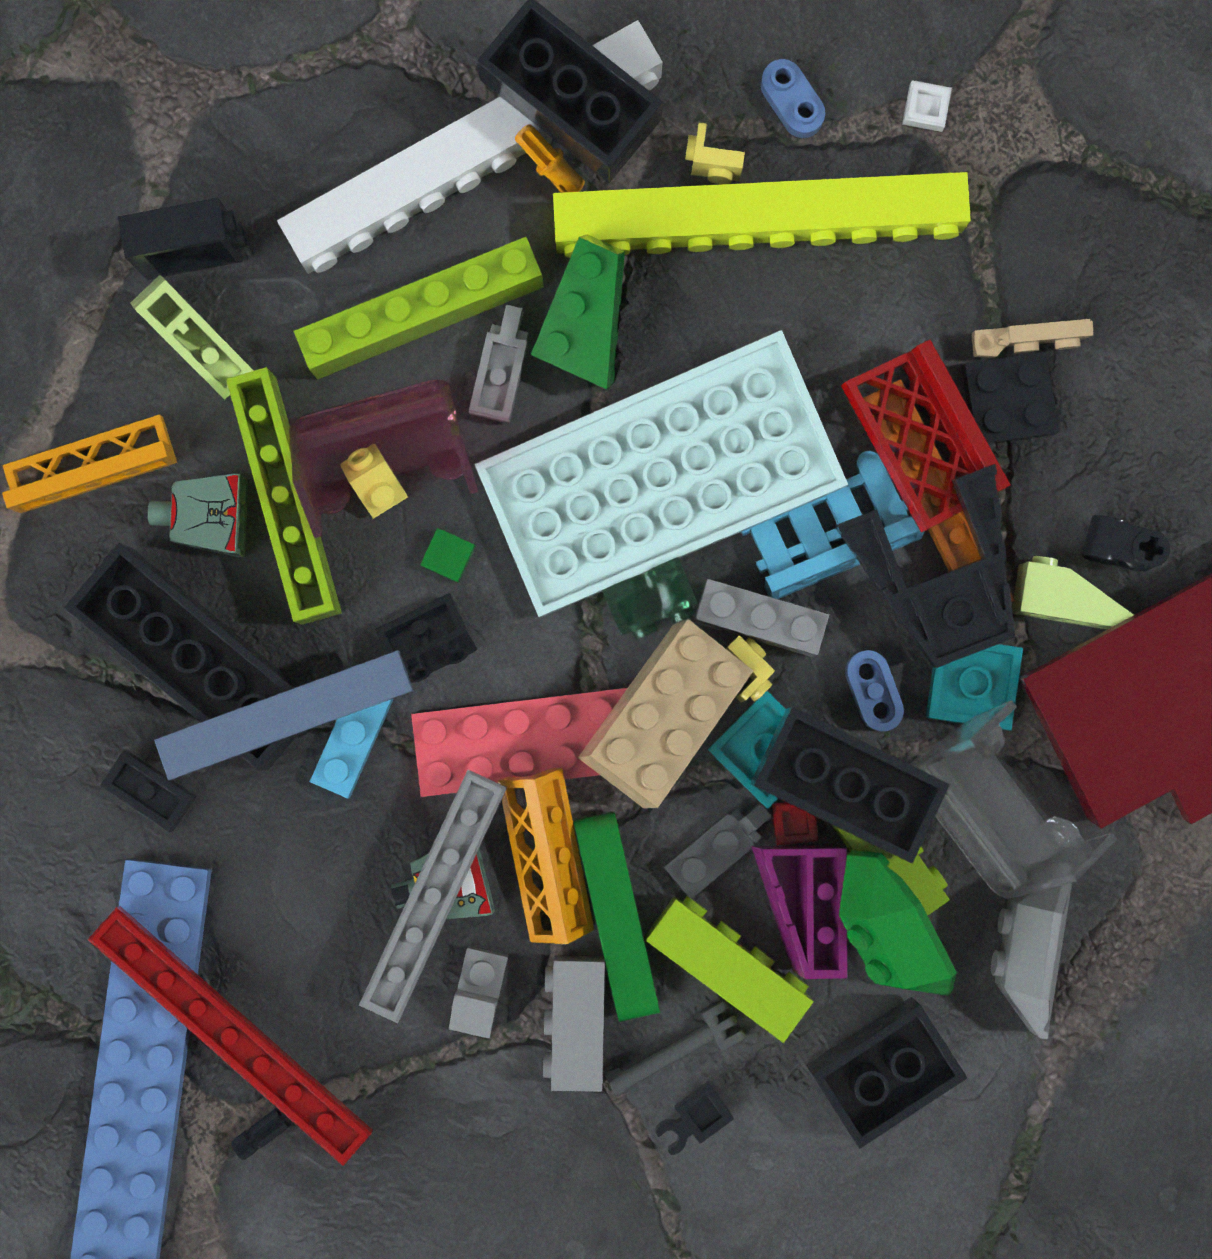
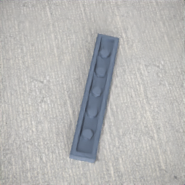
[154,650,414,780]

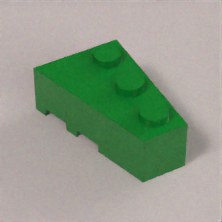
[531,234,625,389]

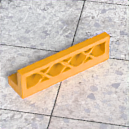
[2,414,177,513]
[498,768,594,944]

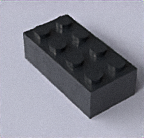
[476,0,663,183]
[750,707,950,864]

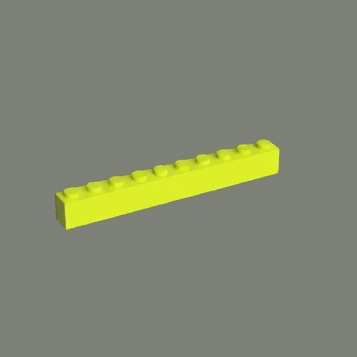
[553,172,971,258]

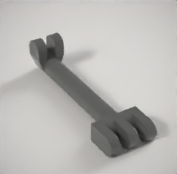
[604,999,746,1098]

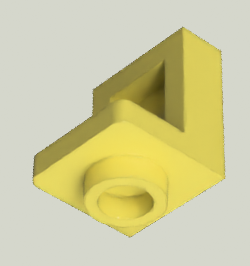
[685,123,745,184]
[340,444,408,519]
[725,635,775,703]

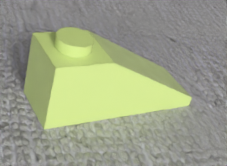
[130,275,254,400]
[1012,556,1134,630]

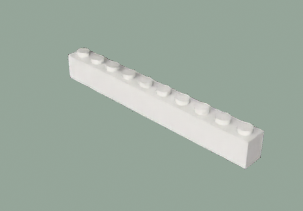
[277,20,663,274]

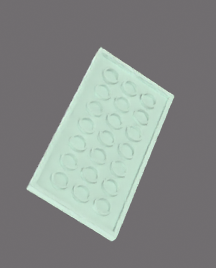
[475,330,848,617]

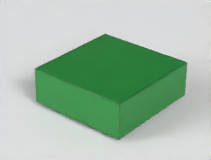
[420,528,476,583]

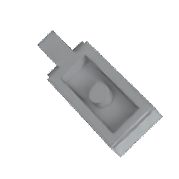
[469,305,529,424]

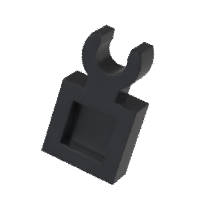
[655,1081,734,1155]

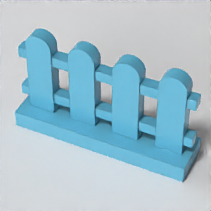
[741,451,925,599]

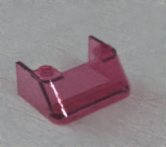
[289,379,478,538]

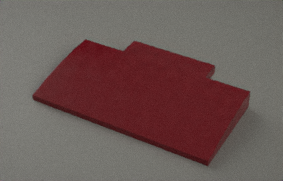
[1020,573,1212,829]

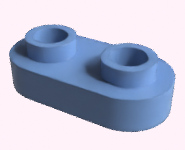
[761,59,825,138]
[845,650,904,731]

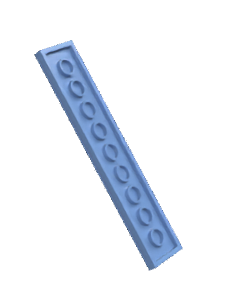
[70,859,212,1259]

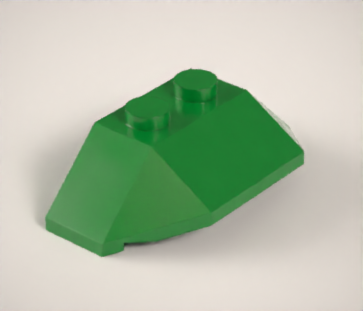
[839,850,957,996]

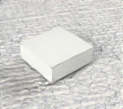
[902,80,952,132]

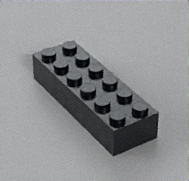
[64,543,299,771]

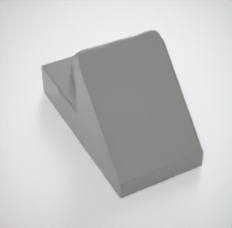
[449,946,509,1038]

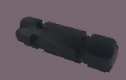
[231,1108,294,1160]

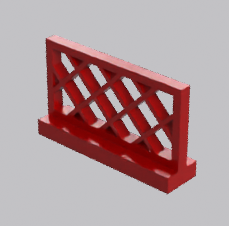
[841,340,1011,533]

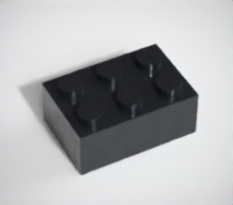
[806,997,967,1149]

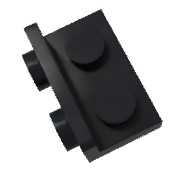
[375,593,477,683]

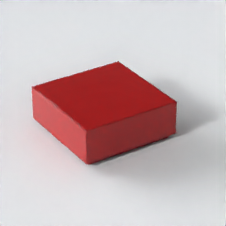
[771,802,819,845]

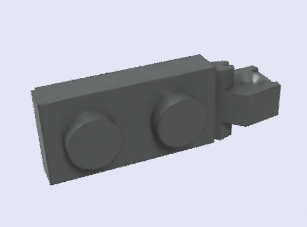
[664,802,771,899]

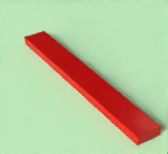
[88,906,373,1166]

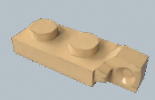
[972,319,1093,358]

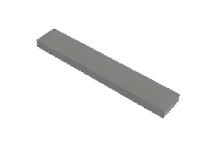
[359,770,507,1023]

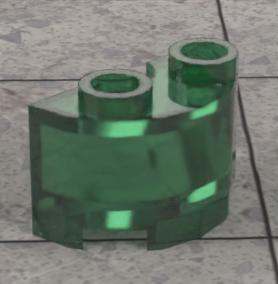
[602,557,698,640]

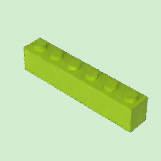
[294,237,544,380]
[226,367,342,625]

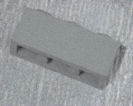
[694,579,830,657]
[543,956,605,1092]

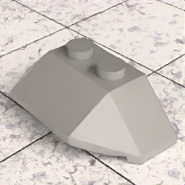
[991,865,1075,1039]

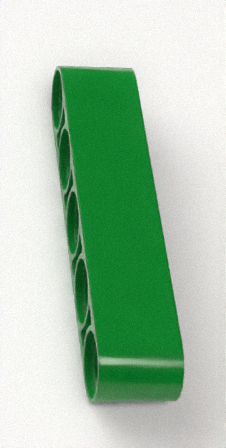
[574,811,660,1022]

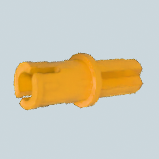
[515,124,585,193]

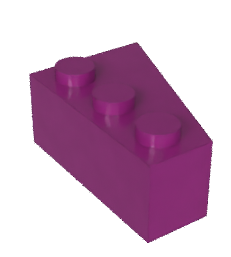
[751,845,847,979]

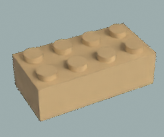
[578,619,753,808]

